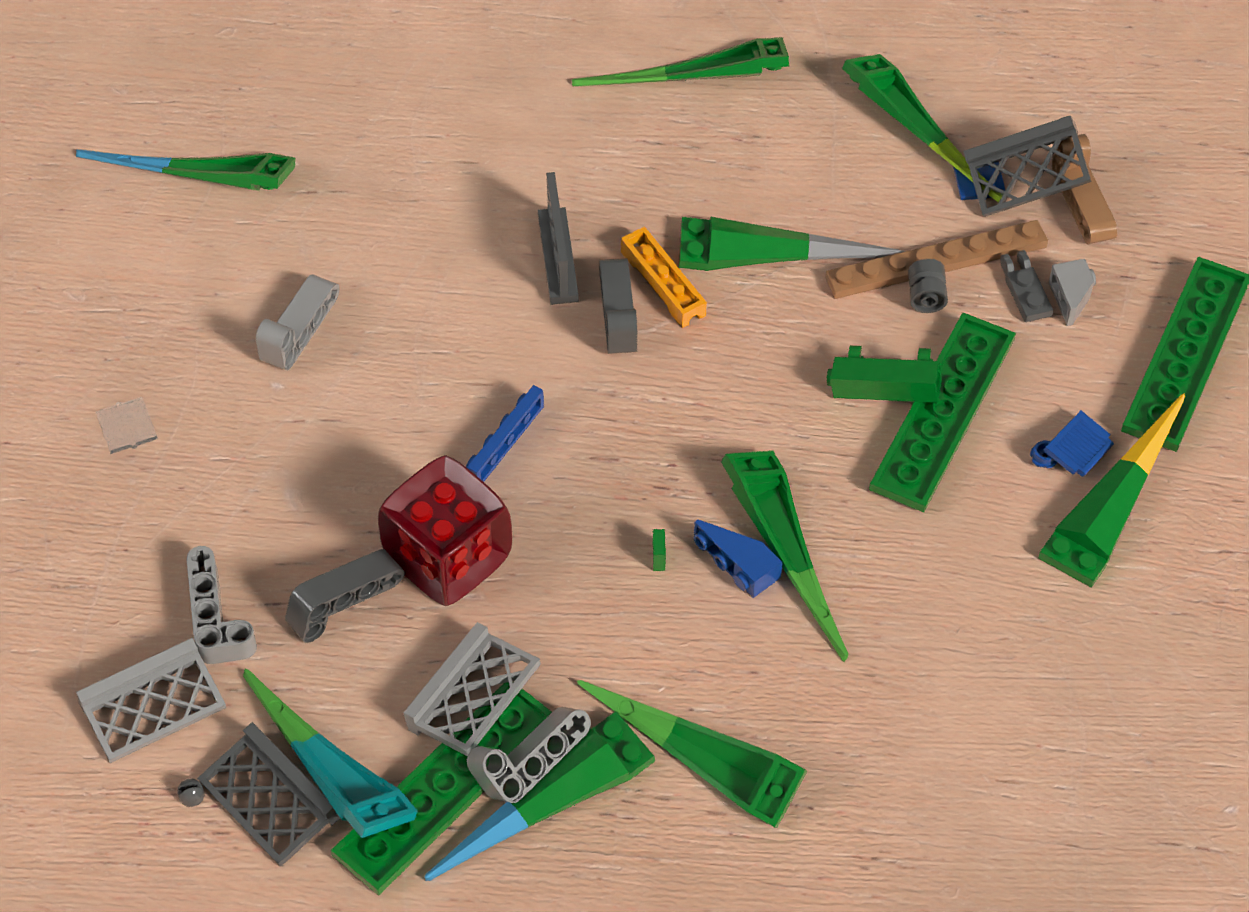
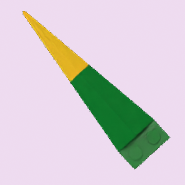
[1038,394,1185,588]

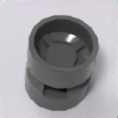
[908,259,948,313]

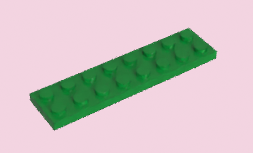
[1121,257,1249,452]
[869,312,1016,513]
[331,681,552,896]

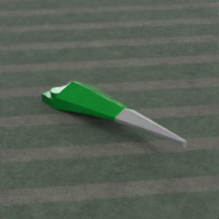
[679,217,906,271]

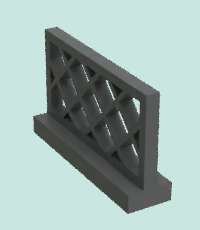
[963,115,1092,217]
[538,172,579,305]
[197,722,340,867]

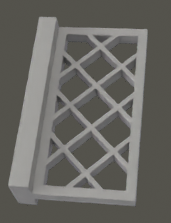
[403,622,541,756]
[76,638,226,763]

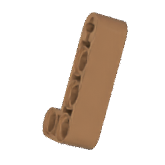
[1052,134,1117,244]

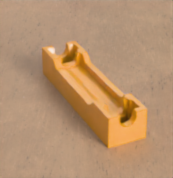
[621,226,707,328]

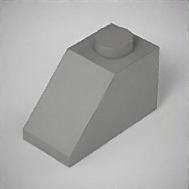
[1049,259,1096,326]

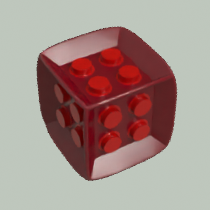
[378,455,512,606]

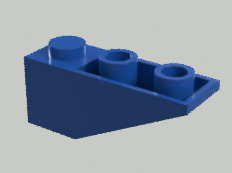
[693,519,782,598]

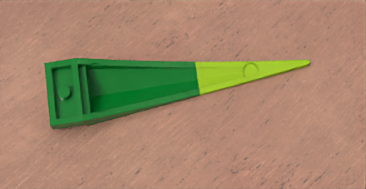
[842,54,1002,203]

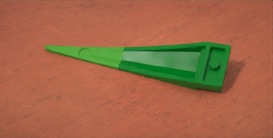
[572,37,789,87]
[721,451,849,662]
[577,680,807,828]

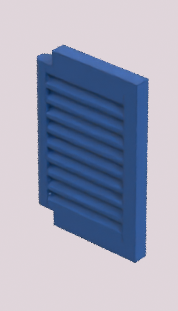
[1043,410,1114,477]

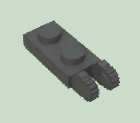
[1000,250,1053,322]

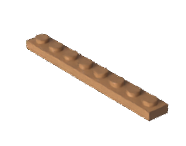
[825,220,1048,299]

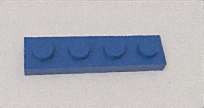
[466,385,544,482]

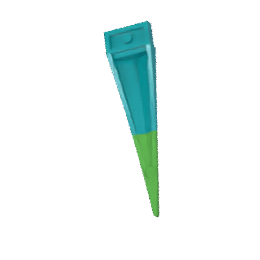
[243,668,417,838]

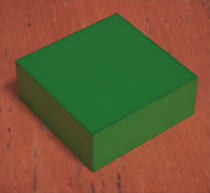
[652,529,666,571]

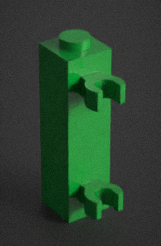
[827,345,942,403]

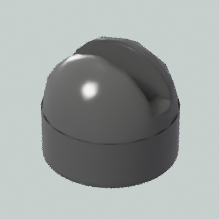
[177,778,205,807]

